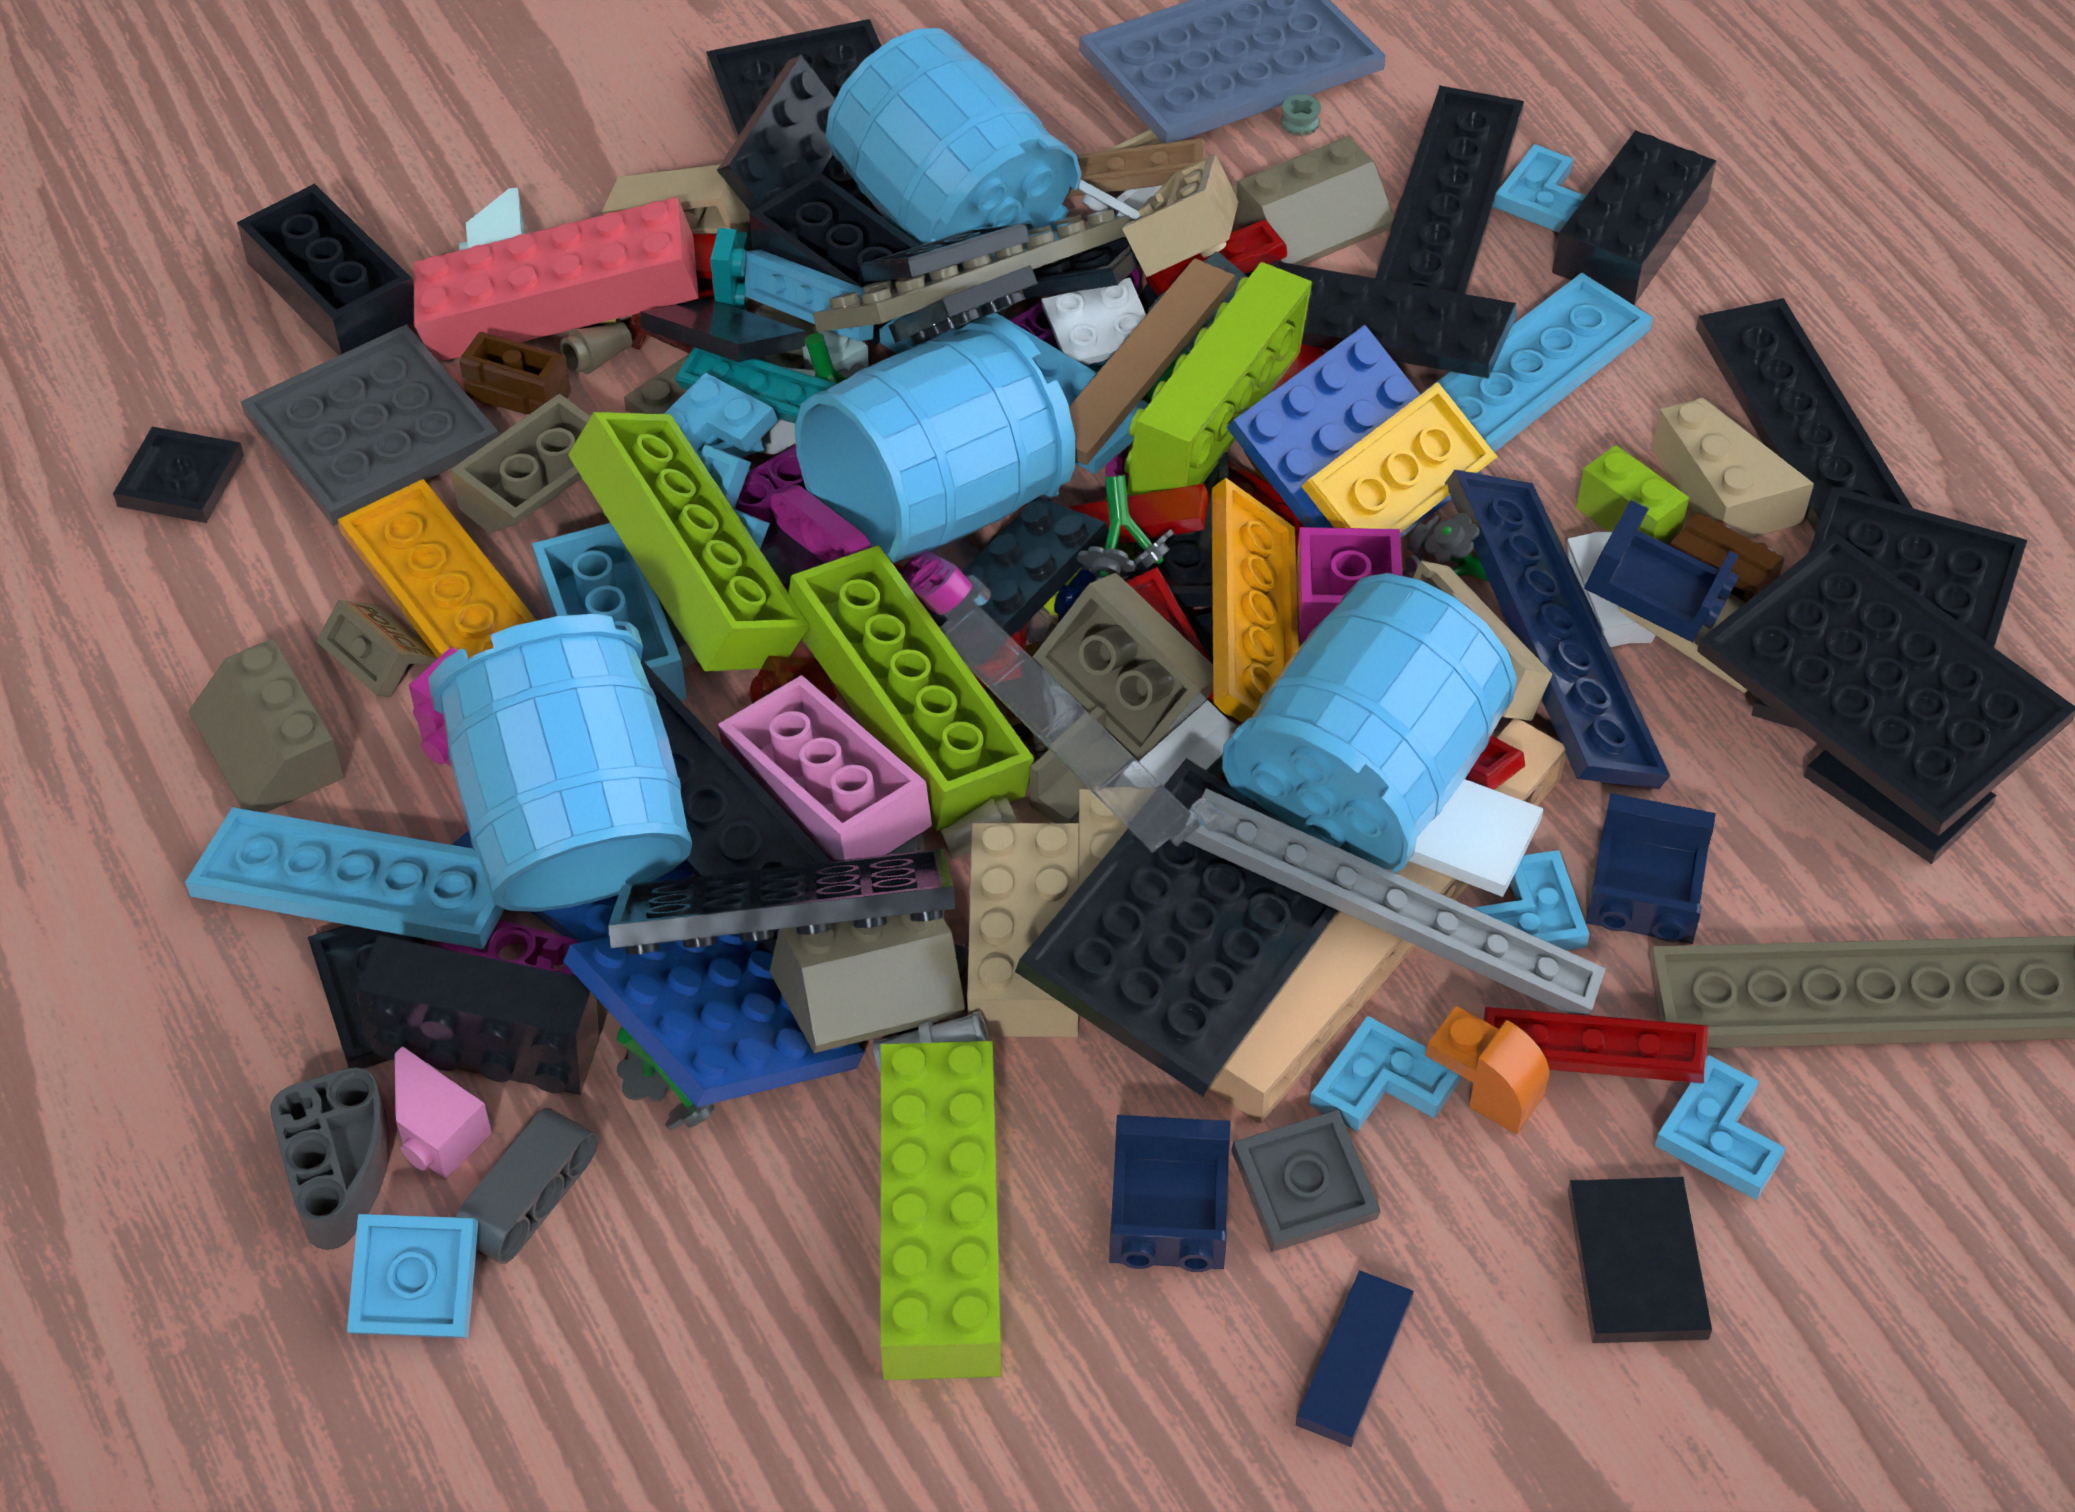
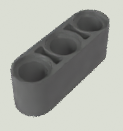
[455,1108,598,1264]

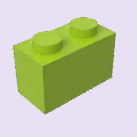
[1576,445,1689,545]

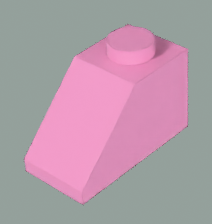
[395,1046,492,1180]

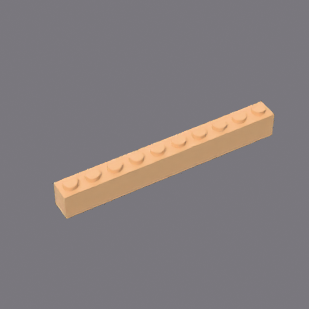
[1209,719,1566,1123]

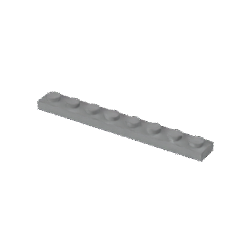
[1183,789,1606,1015]

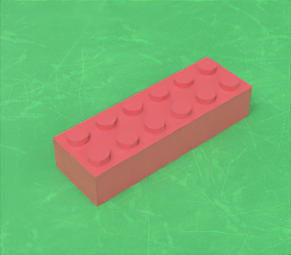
[414,197,699,362]

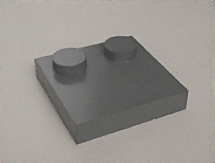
[1231,1110,1381,1252]

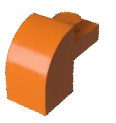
[1425,1006,1550,1134]

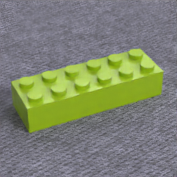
[1124,262,1312,496]
[568,412,810,671]
[789,545,1034,831]
[880,1041,1002,1380]

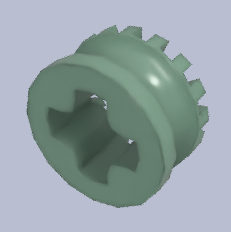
[1281,94,1321,136]

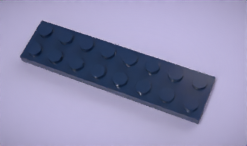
[1445,469,1670,789]

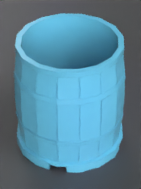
[825,28,1081,245]
[795,317,1076,564]
[1222,573,1517,874]
[429,614,692,912]

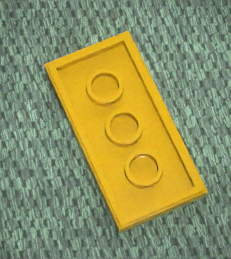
[1301,382,1497,533]

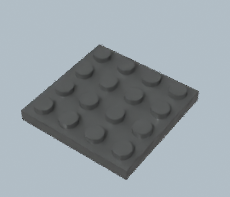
[241,325,499,526]

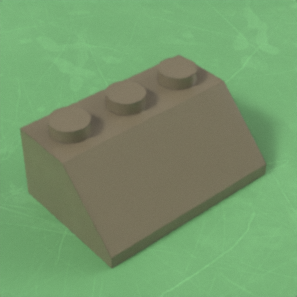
[1235,136,1395,266]
[450,393,591,533]
[1033,573,1213,760]
[188,638,344,813]
[770,914,965,1053]

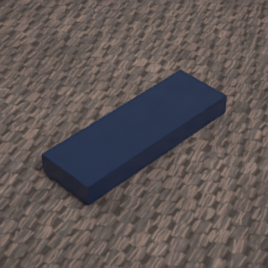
[1296,1270,1414,1447]

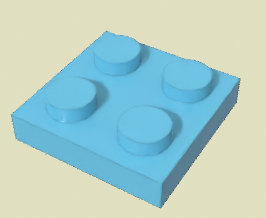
[347,1214,478,1339]

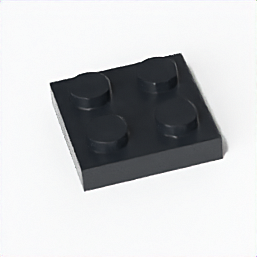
[113,426,244,523]

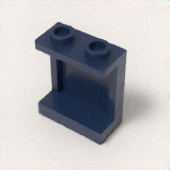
[1583,500,1739,643]
[1586,793,1716,944]
[1109,1115,1231,1272]

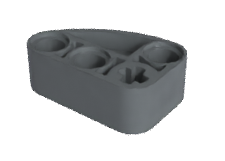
[270,1067,390,1250]

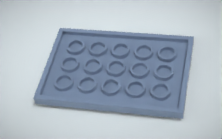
[1079,0,1386,143]

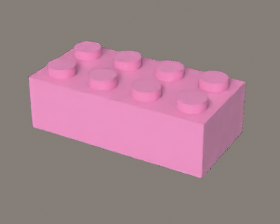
[718,675,932,861]

